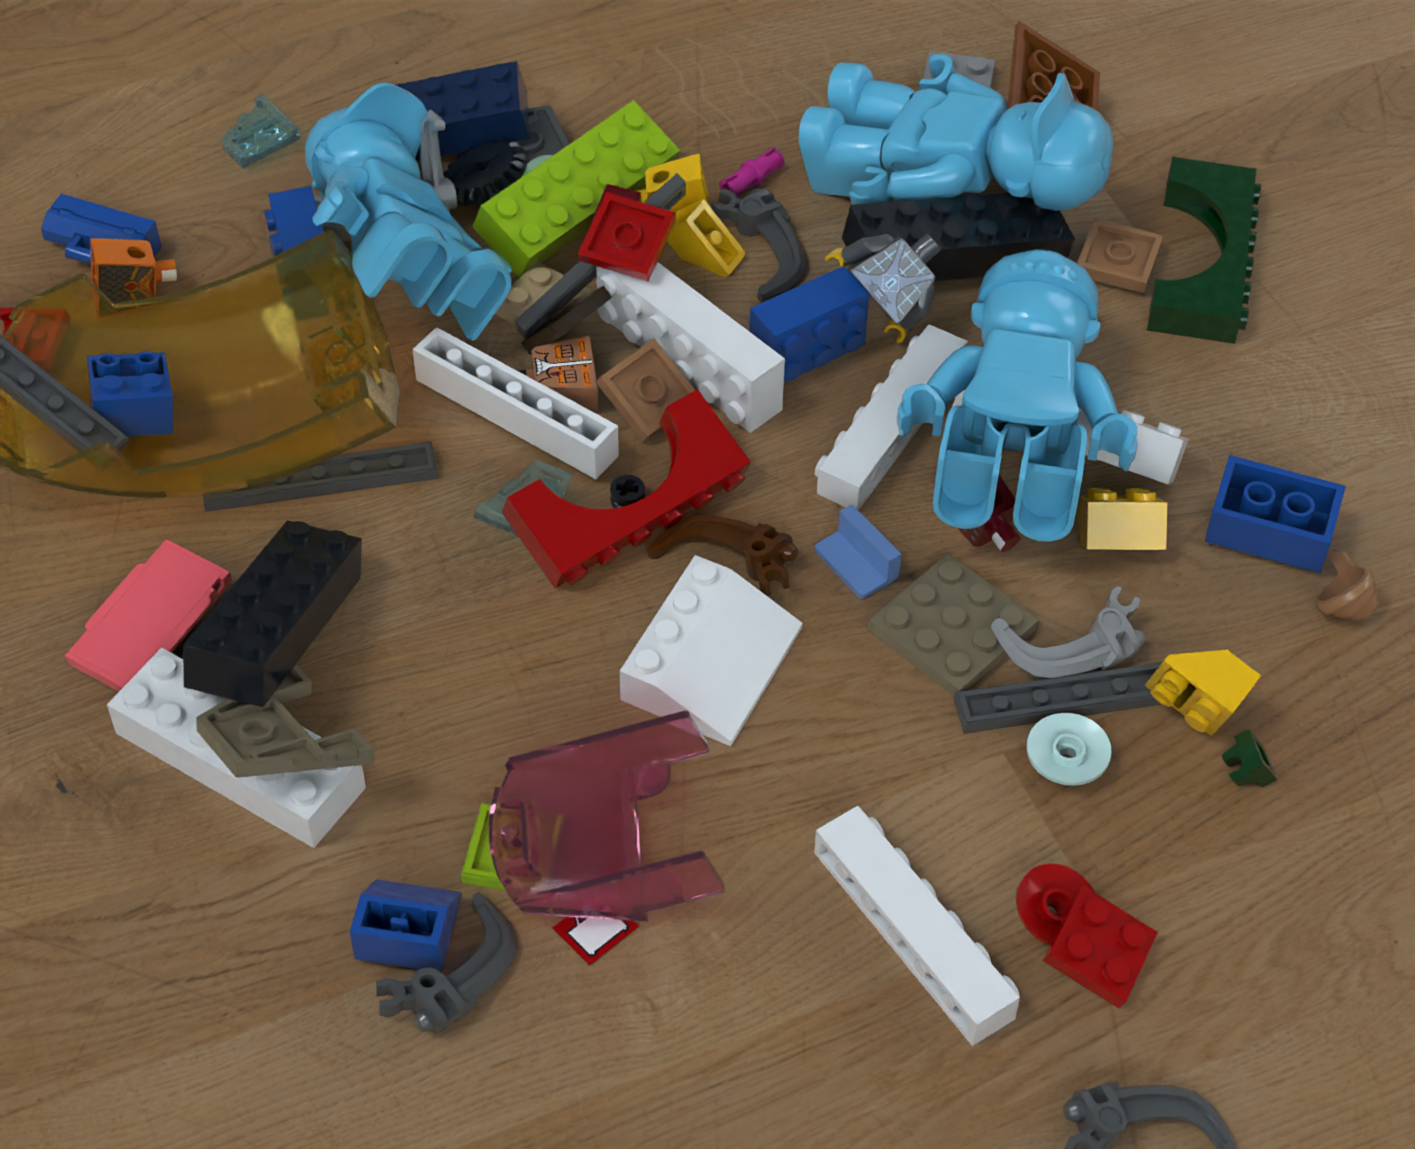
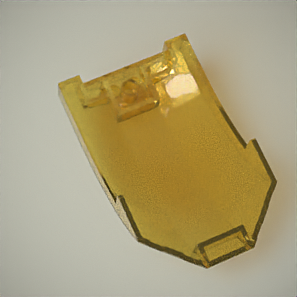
[0,229,400,498]

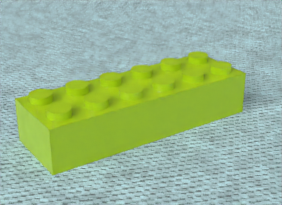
[472,100,680,278]

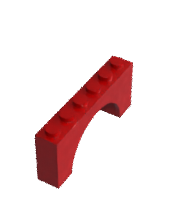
[502,389,751,588]

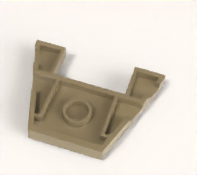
[196,664,374,778]

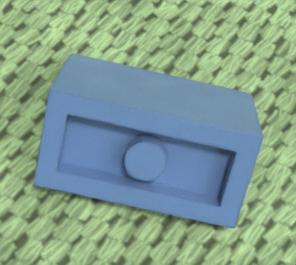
[815,504,902,600]

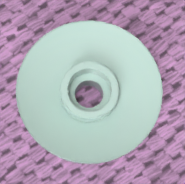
[1027,713,1112,786]

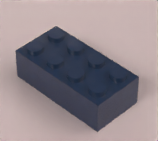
[395,61,530,161]

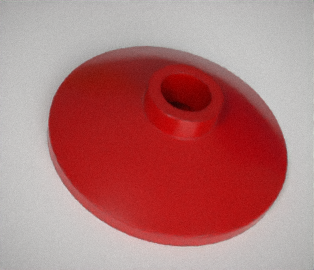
[1016,863,1095,945]

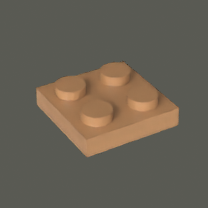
[1077,218,1164,293]
[596,338,695,442]

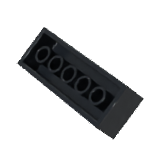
[842,193,1075,281]
[183,520,362,707]

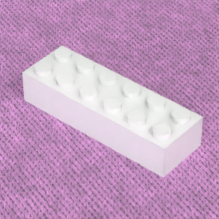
[596,262,785,433]
[107,647,366,848]

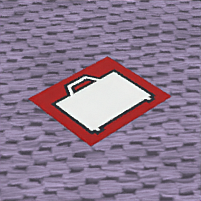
[552,890,639,966]

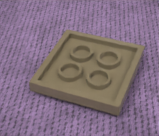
[867,553,1039,696]

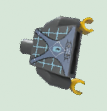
[825,233,941,343]

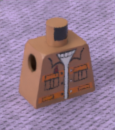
[516,336,599,413]

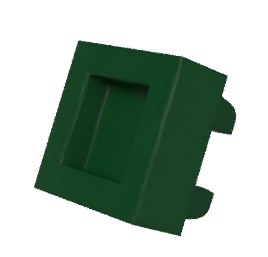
[1222,729,1277,787]

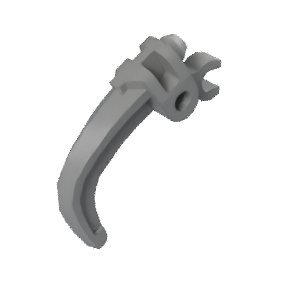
[420,110,457,213]
[991,586,1145,678]

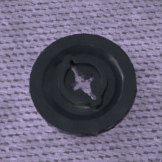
[443,139,528,205]

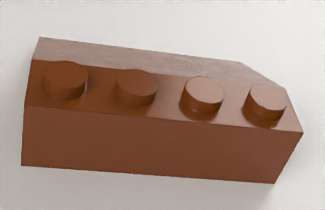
[1007,21,1100,111]

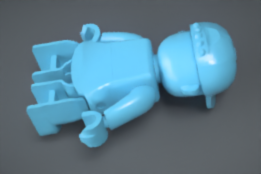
[799,54,1113,211]
[305,82,512,341]
[897,249,1138,542]

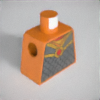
[90,238,177,315]

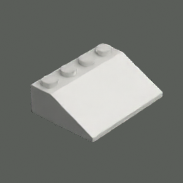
[619,555,803,746]

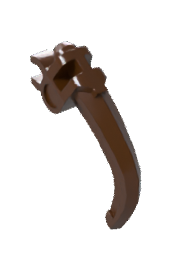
[647,515,798,596]

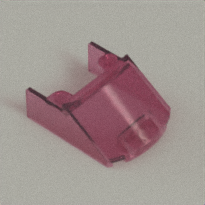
[489,710,725,921]

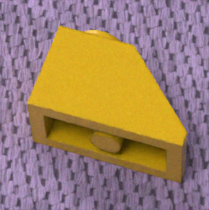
[667,199,747,278]

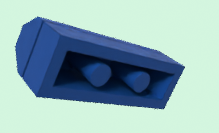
[41,194,161,265]

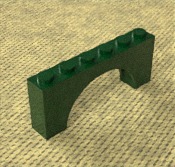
[1147,157,1261,344]

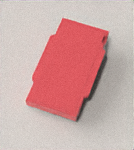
[65,539,233,692]

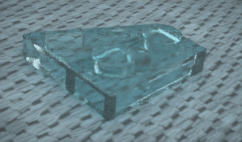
[222,94,301,168]

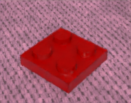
[578,192,676,282]
[1042,885,1158,1008]

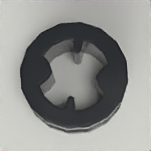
[610,475,645,508]

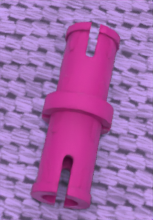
[719,147,785,197]

